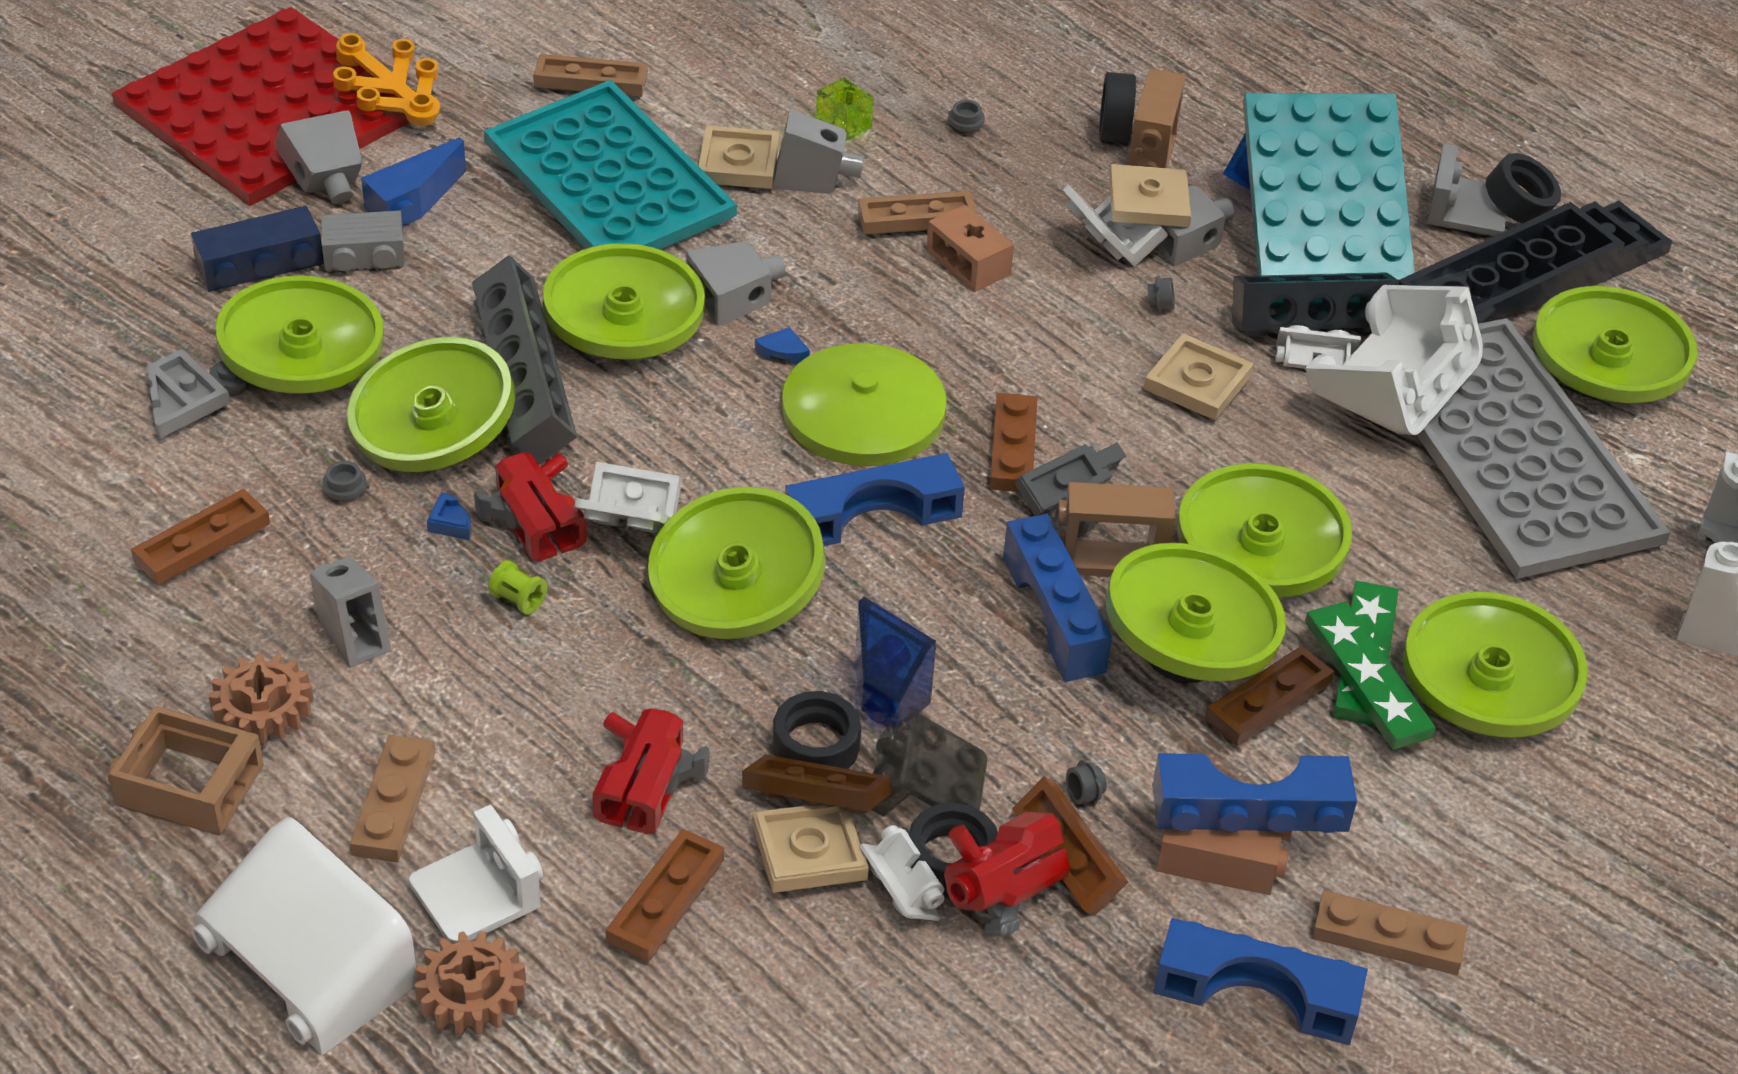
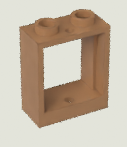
[1128,68,1186,168]
[1057,482,1176,577]
[108,706,264,835]

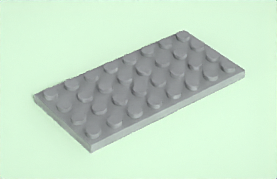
[1417,318,1671,579]

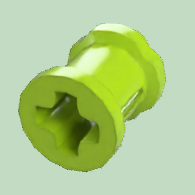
[488,560,548,615]

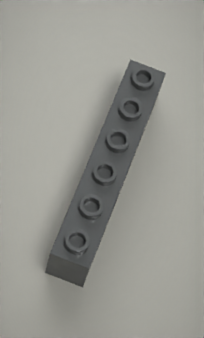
[472,255,578,464]

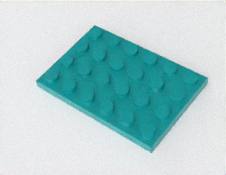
[483,80,737,250]
[1243,93,1415,309]

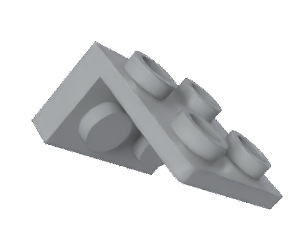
[1427,143,1506,236]

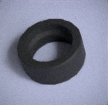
[1099,72,1136,144]
[1485,153,1561,223]
[772,691,861,769]
[909,802,998,896]

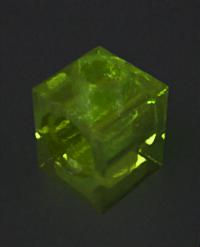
[816,77,874,141]

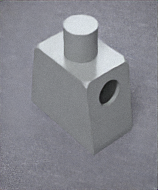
[274,110,362,204]
[773,110,864,194]
[1156,185,1234,267]
[686,241,786,326]
[309,557,392,667]

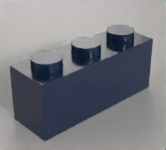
[191,206,324,292]

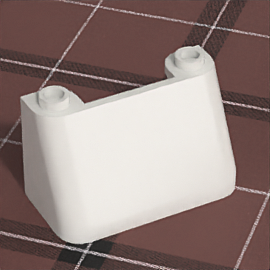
[1305,285,1483,435]
[1677,452,1738,656]
[191,817,417,1056]

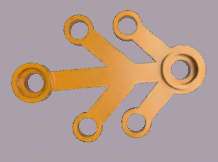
[333,33,440,126]

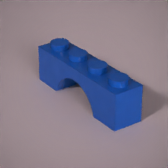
[785,453,965,546]
[1003,513,1112,682]
[1152,753,1357,833]
[1153,918,1368,1045]

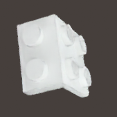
[1063,184,1168,267]
[574,462,683,534]
[409,804,543,944]

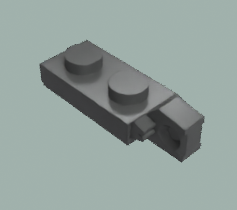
[1014,442,1126,516]

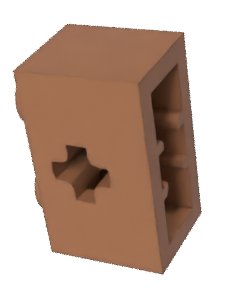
[926,204,1014,292]

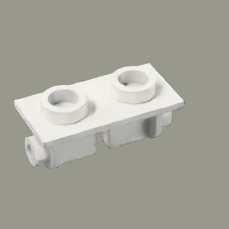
[1275,325,1361,369]
[860,825,944,921]

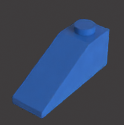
[361,137,466,226]

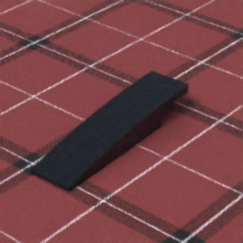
[1399,200,1673,323]

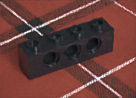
[1232,272,1399,337]

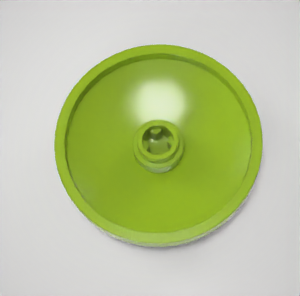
[543,243,705,359]
[216,276,384,393]
[1533,286,1697,403]
[347,337,516,472]
[782,343,947,466]
[1177,463,1352,598]
[648,487,826,639]
[1105,543,1286,682]
[1403,592,1588,738]

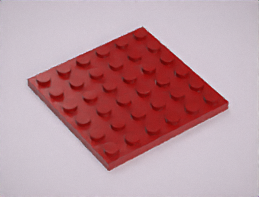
[112,7,414,206]

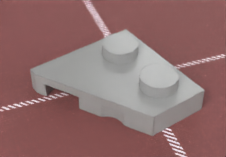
[147,348,230,438]

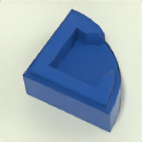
[755,327,810,364]
[427,492,471,540]

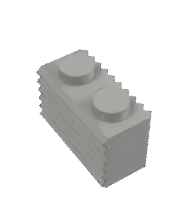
[321,210,405,273]

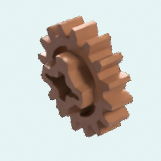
[209,653,314,743]
[414,931,526,1035]

